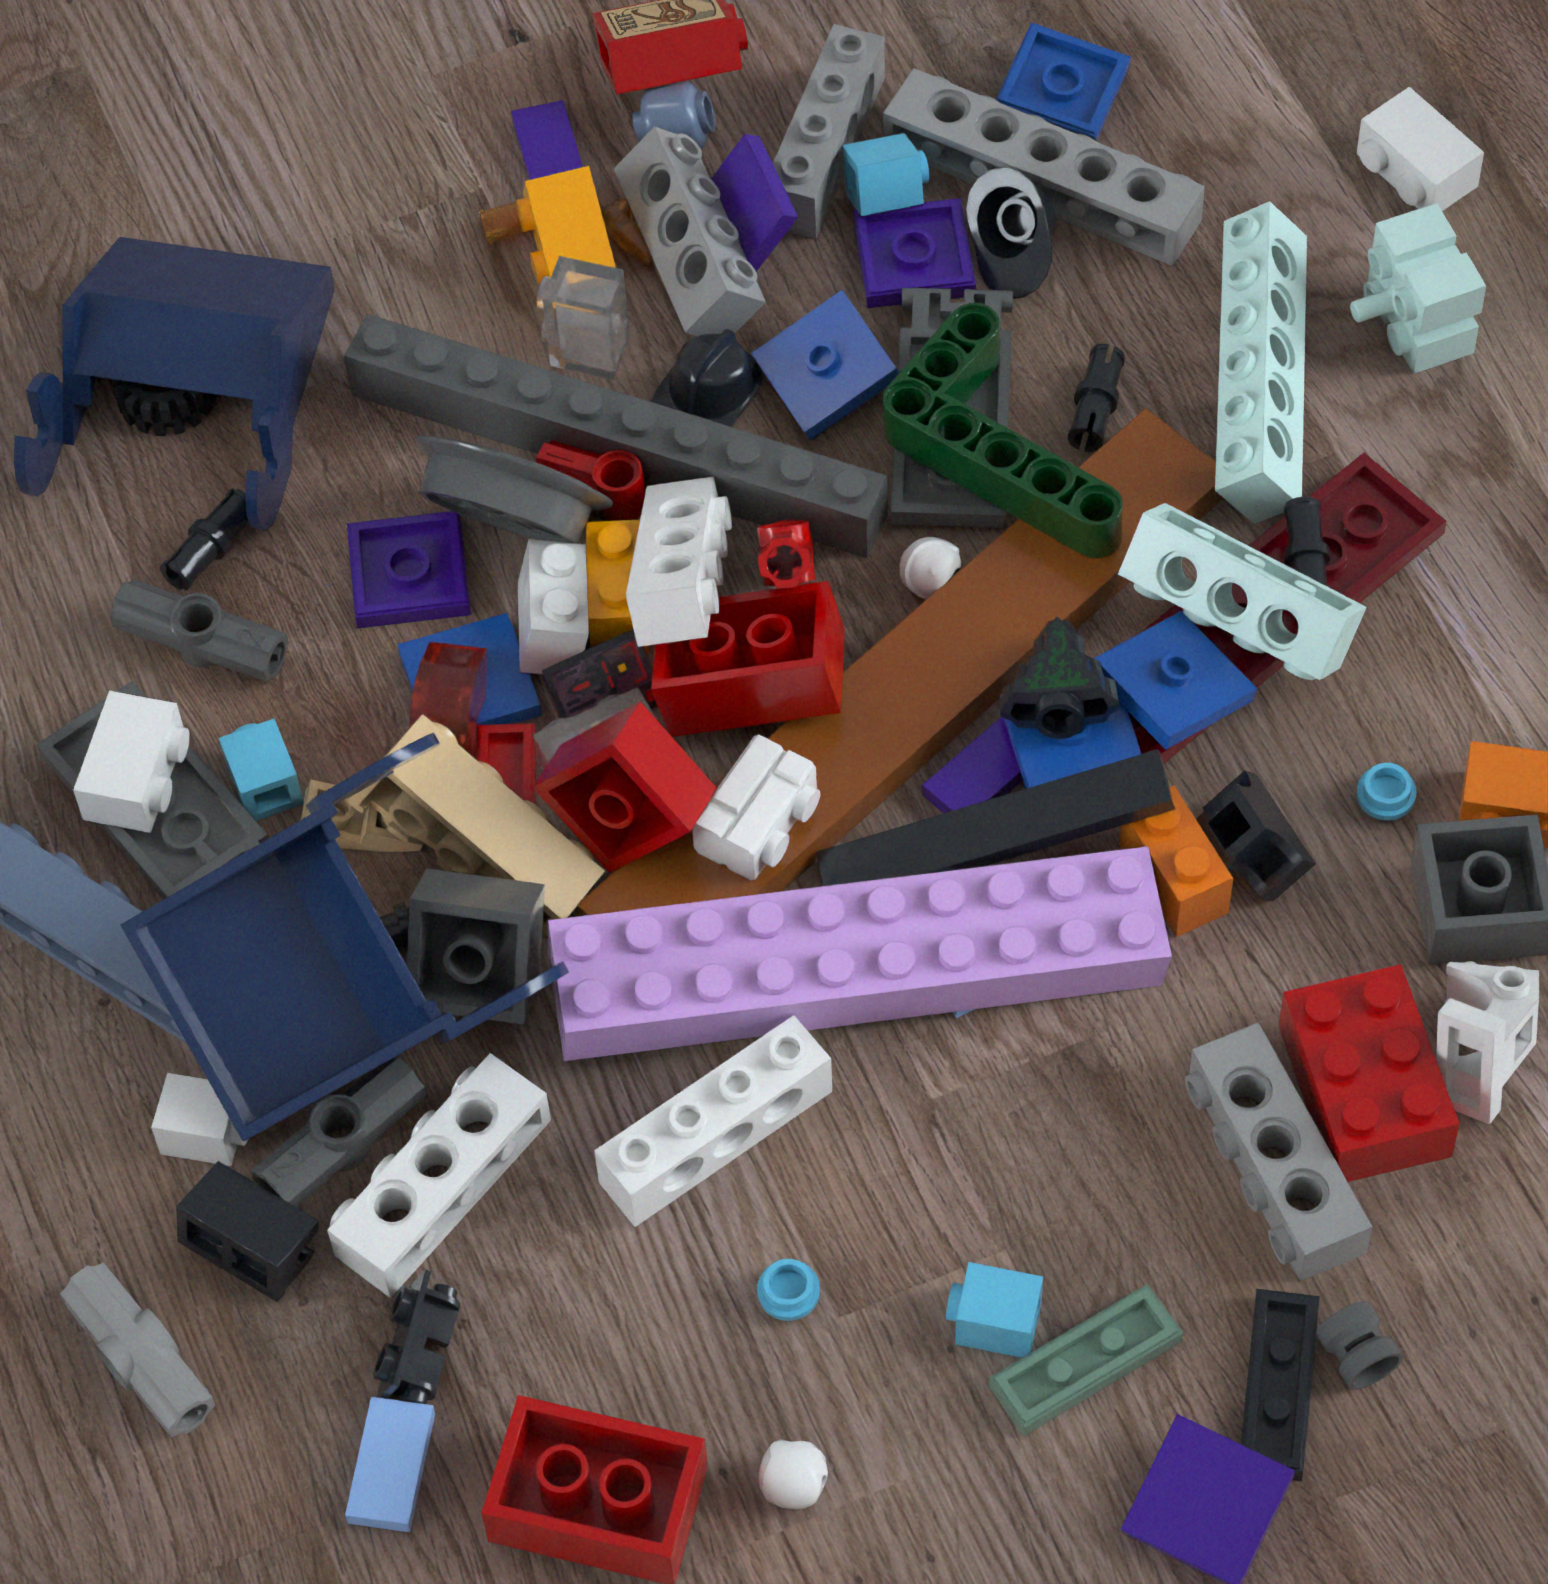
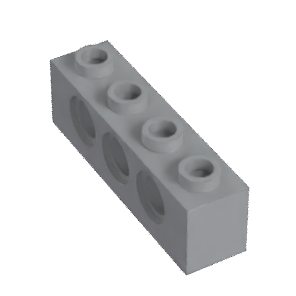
[773,24,885,239]
[614,126,766,336]
[1185,1022,1372,1281]

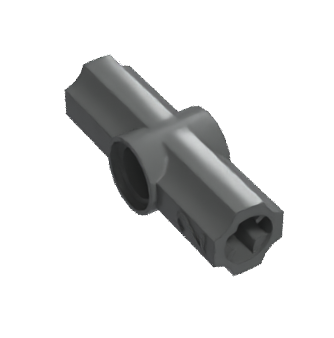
[110,579,289,682]
[252,1057,426,1207]

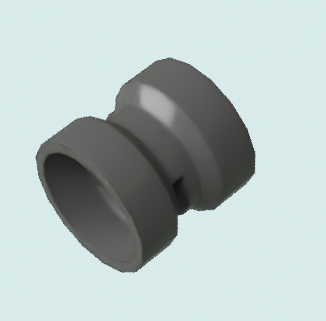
[1316,1301,1403,1390]

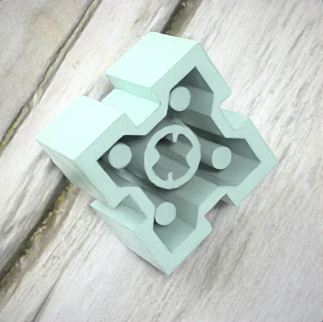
[1350,203,1486,374]

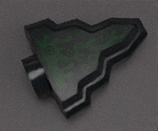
[999,617,1119,739]

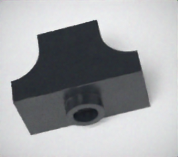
[1196,770,1316,902]

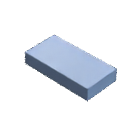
[345,1397,435,1532]

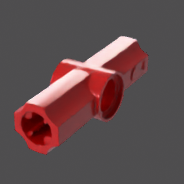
[757,519,816,589]

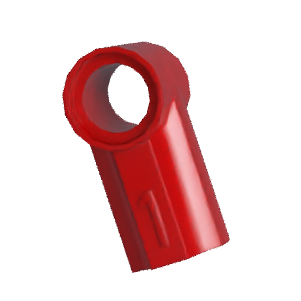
[536,440,646,521]

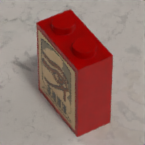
[592,0,748,94]

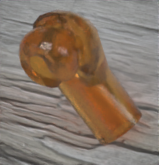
[601,198,653,267]

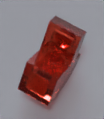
[409,642,487,759]

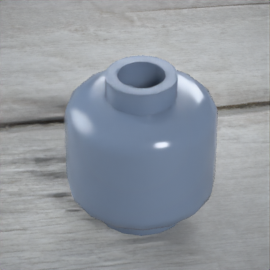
[632,81,716,149]

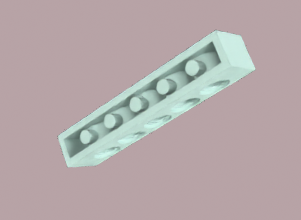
[1215,201,1307,524]

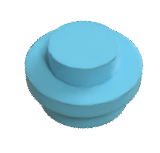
[1356,763,1417,821]
[757,1259,820,1321]

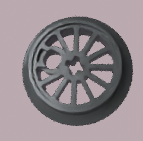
[415,436,613,544]

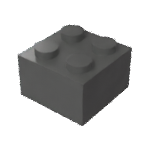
[1411,814,1548,965]
[407,868,545,1024]

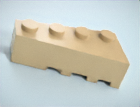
[346,714,605,939]

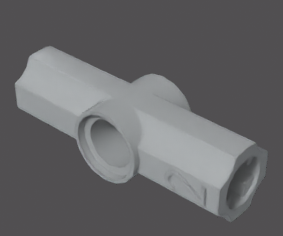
[60,1262,215,1438]

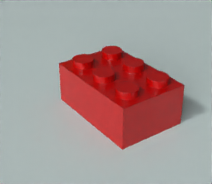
[651,581,845,737]
[1278,964,1460,1182]
[481,1395,708,1584]

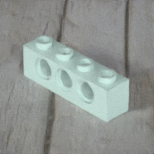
[1118,503,1367,680]

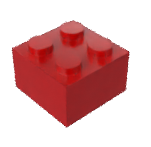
[532,701,717,873]

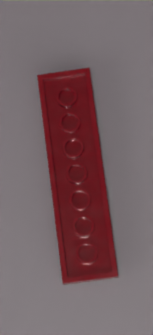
[1127,452,1447,764]

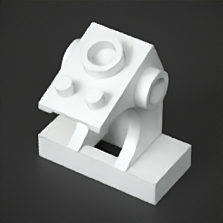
[1436,961,1539,1124]

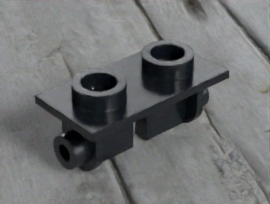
[373,1270,461,1404]

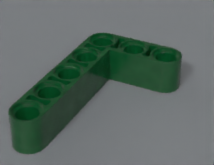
[883,303,1123,558]

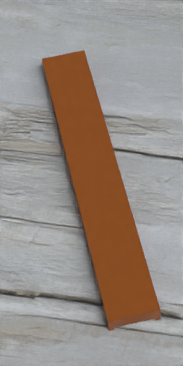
[577,408,1224,916]

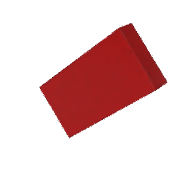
[476,723,537,804]

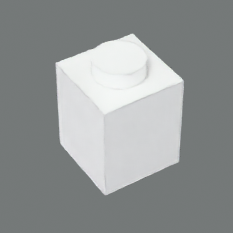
[151,1073,248,1166]

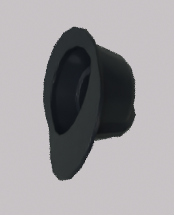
[966,167,1055,299]
[650,329,762,427]

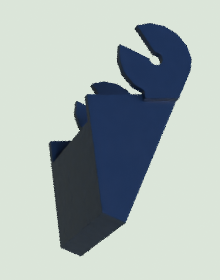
[14,237,335,531]
[120,732,569,1141]

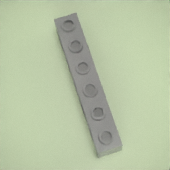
[883,68,1205,266]

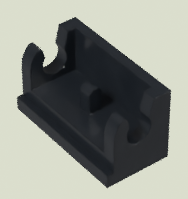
[176,1161,319,1302]

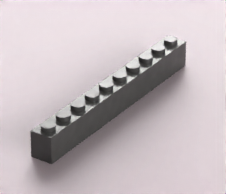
[344,314,888,558]

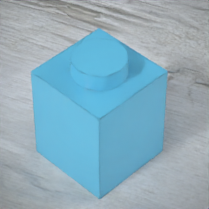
[842,133,929,216]
[219,719,304,821]
[946,1262,1043,1358]

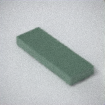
[989,1284,1183,1436]

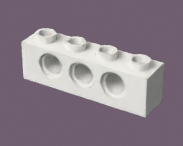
[626,476,732,647]
[594,1015,832,1227]
[327,1053,551,1298]

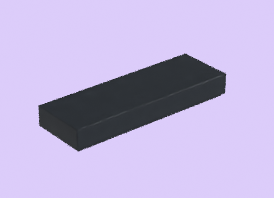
[1241,1289,1320,1481]

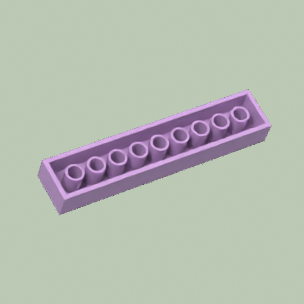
[547,847,1172,1061]

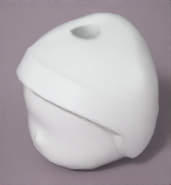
[899,537,962,600]
[759,1439,828,1509]

